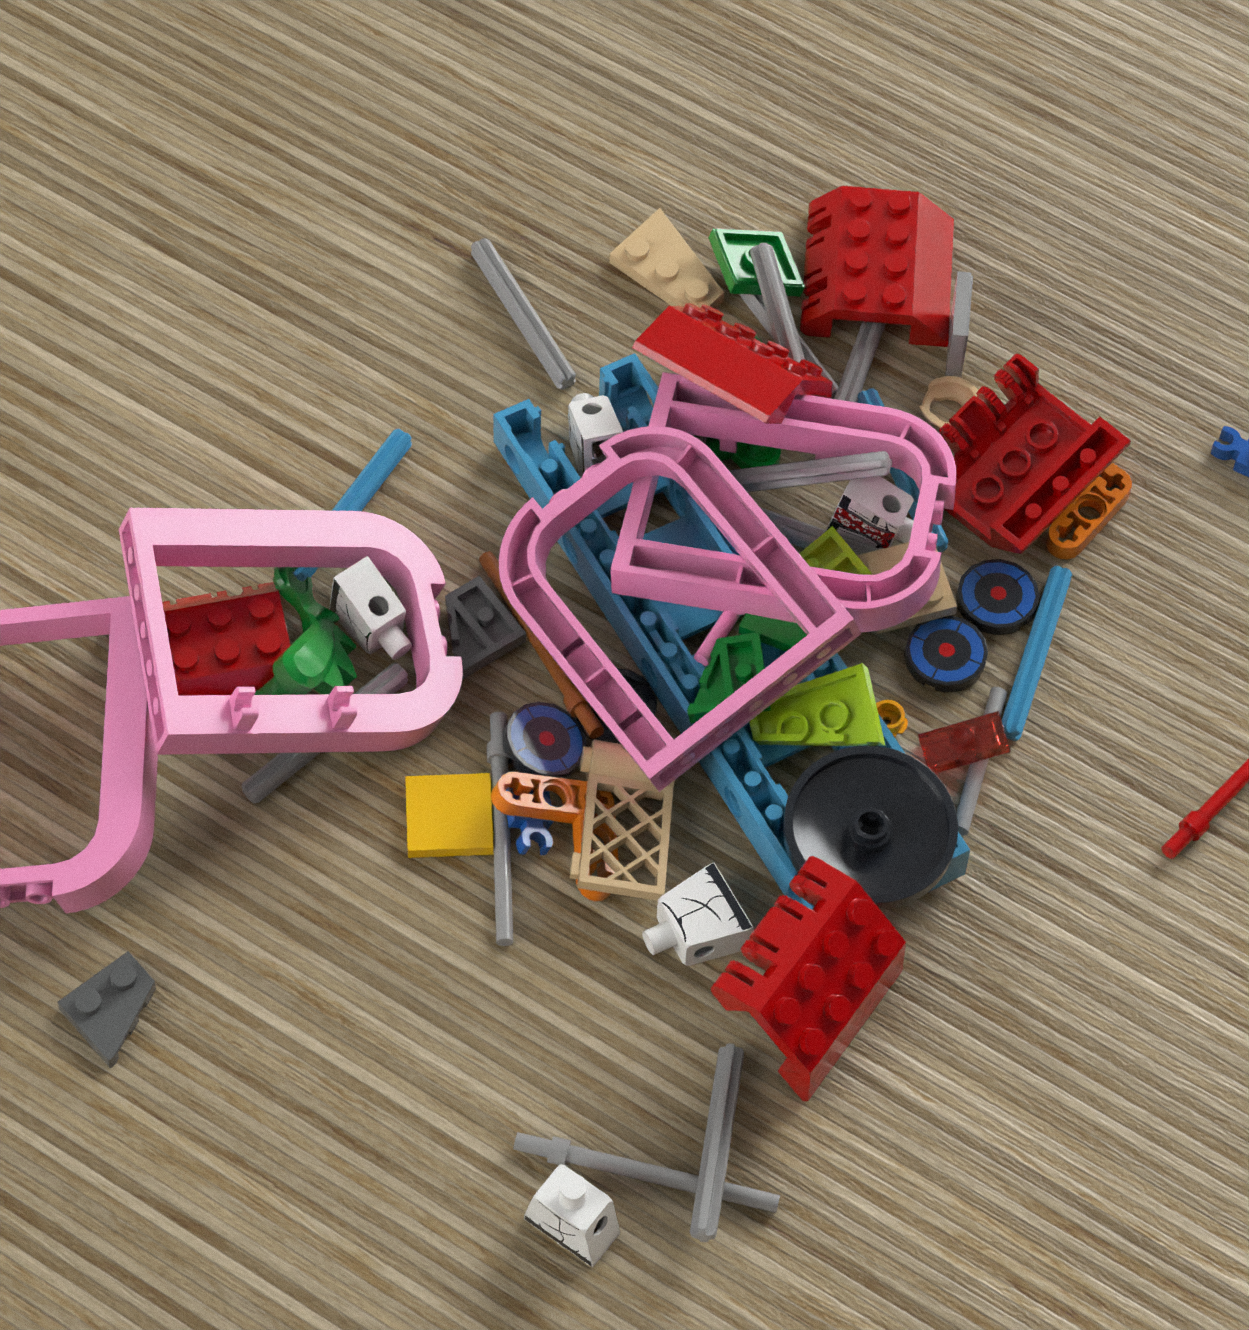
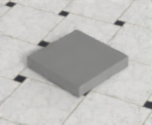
[945,271,973,377]

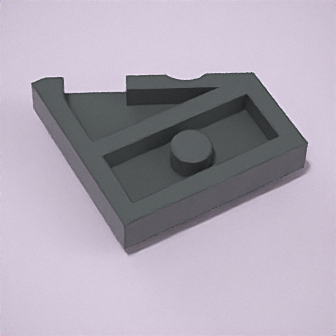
[445,576,526,680]
[58,951,156,1068]

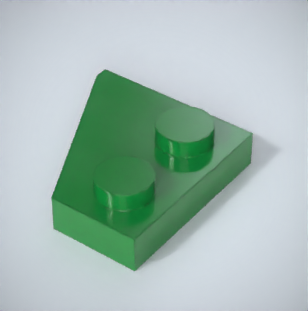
[687,632,771,724]

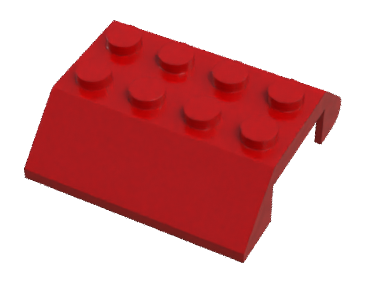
[800,186,954,347]
[632,303,833,424]
[939,354,1131,554]
[162,582,292,696]
[710,856,906,1101]

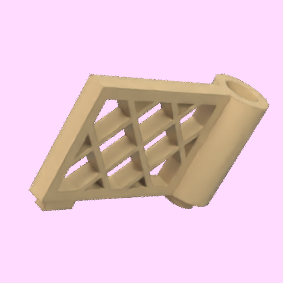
[569,740,675,901]

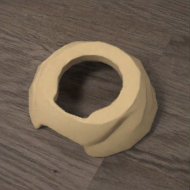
[919,376,978,430]

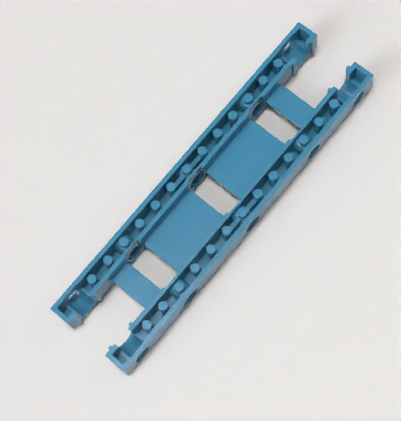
[493,353,970,910]

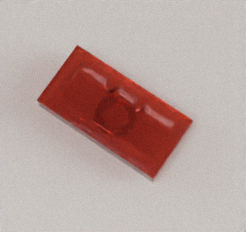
[918,711,1011,774]

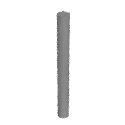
[956,687,1007,836]

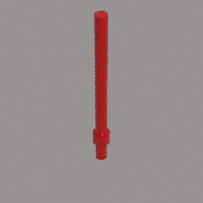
[1161,758,1249,859]

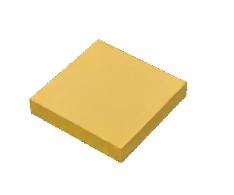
[405,773,494,858]

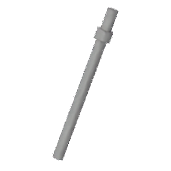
[487,712,513,946]
[513,1132,780,1213]

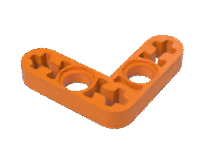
[1046,463,1132,560]
[491,772,619,901]

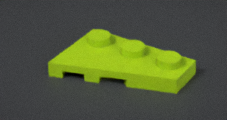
[749,663,886,746]

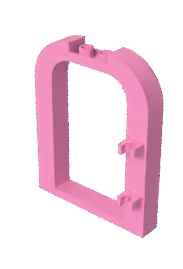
[611,372,956,632]
[499,426,861,792]
[119,508,463,755]
[0,596,165,914]

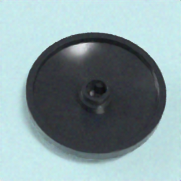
[783,746,958,910]

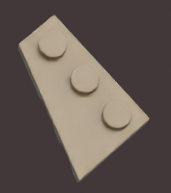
[609,208,724,309]

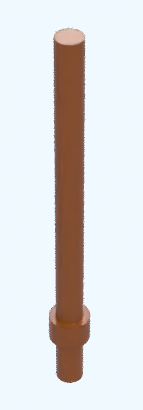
[479,551,604,739]

